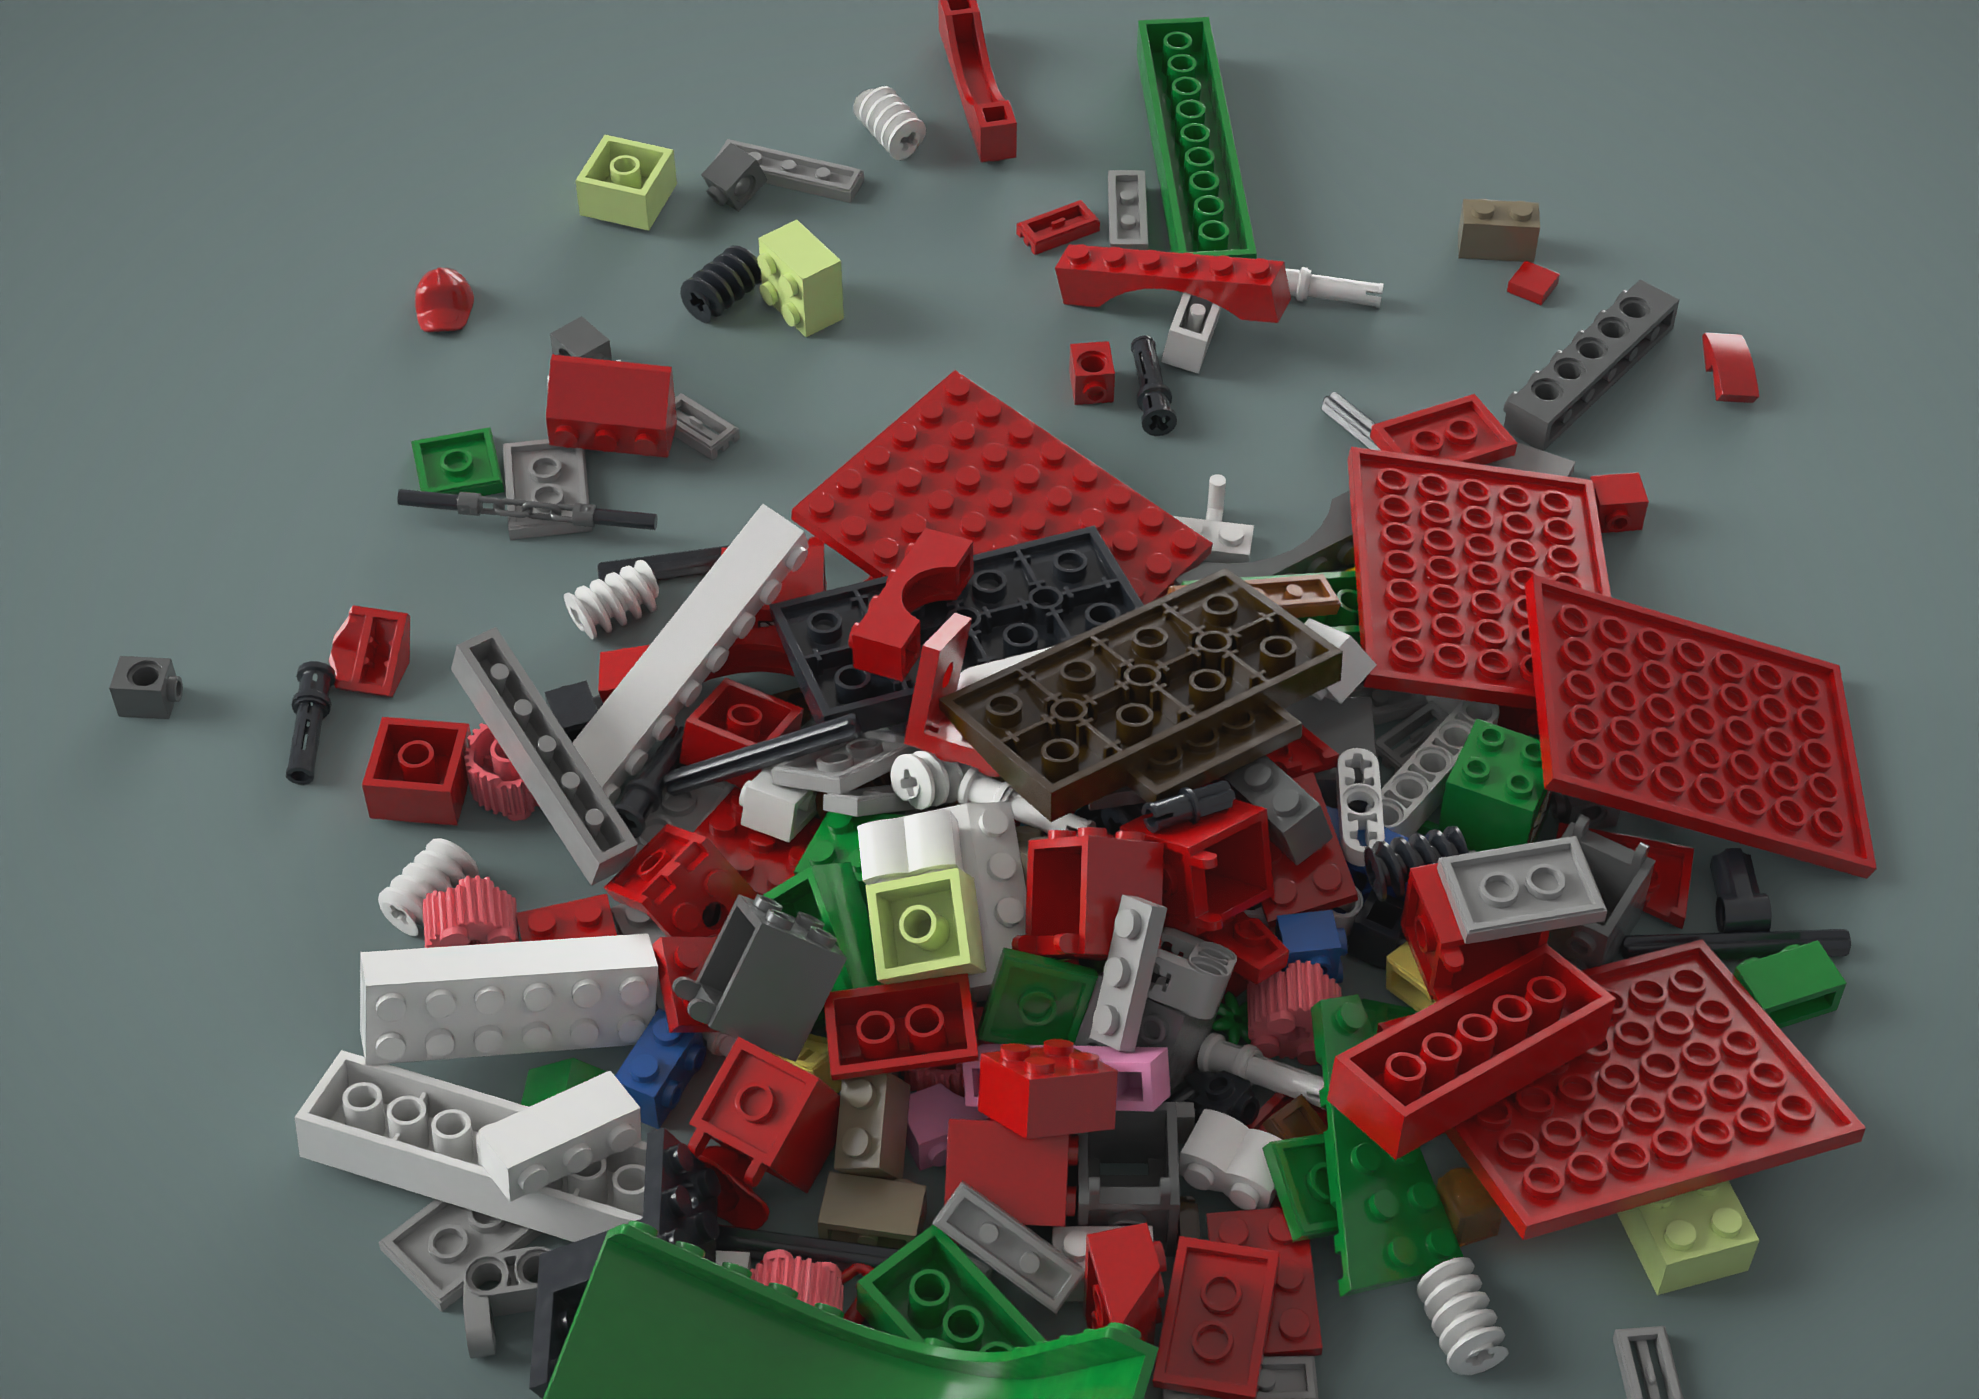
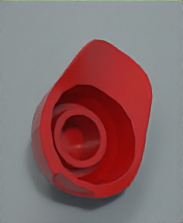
[415,267,474,332]
[697,1146,770,1229]

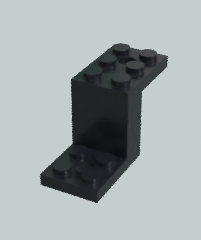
[529,1127,721,1399]

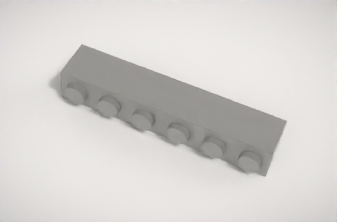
[451,627,638,886]

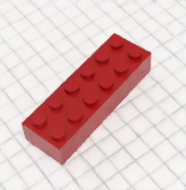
[1327,944,1616,1160]

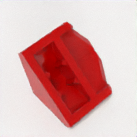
[329,605,410,698]

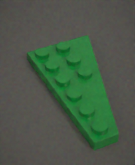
[1311,994,1464,1297]

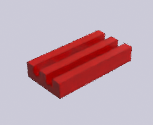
[1016,200,1100,255]

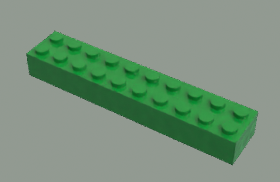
[1137,17,1257,293]

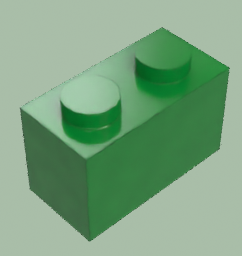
[1733,940,1847,1028]

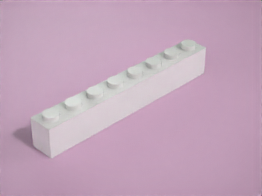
[573,504,809,805]

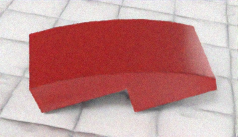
[1702,333,1759,403]

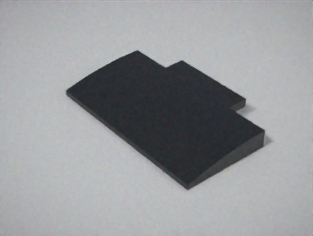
[769,526,1144,733]

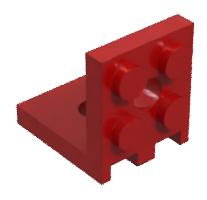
[904,613,1000,777]
[603,824,757,937]

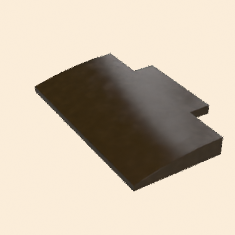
[939,568,1343,822]

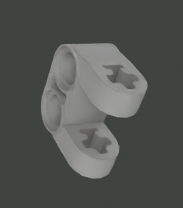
[1147,927,1237,1020]
[463,1246,551,1359]

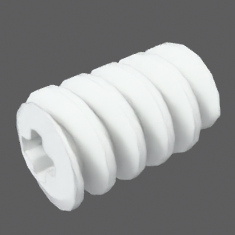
[853,86,926,161]
[564,560,659,639]
[890,750,992,810]
[378,838,479,936]
[1417,1257,1509,1375]

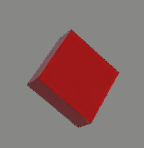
[1507,260,1560,305]

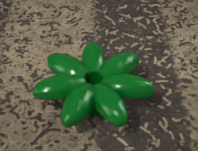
[1212,991,1252,1045]

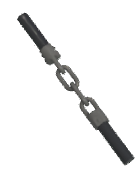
[397,489,658,530]

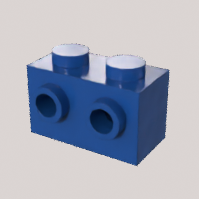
[1275,910,1347,983]
[615,1008,706,1129]

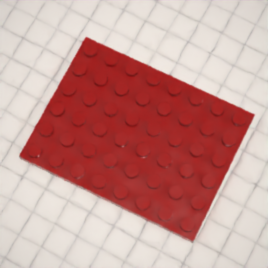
[791,370,1213,605]
[1347,447,1611,710]
[1525,574,1877,879]
[1376,939,1866,1240]

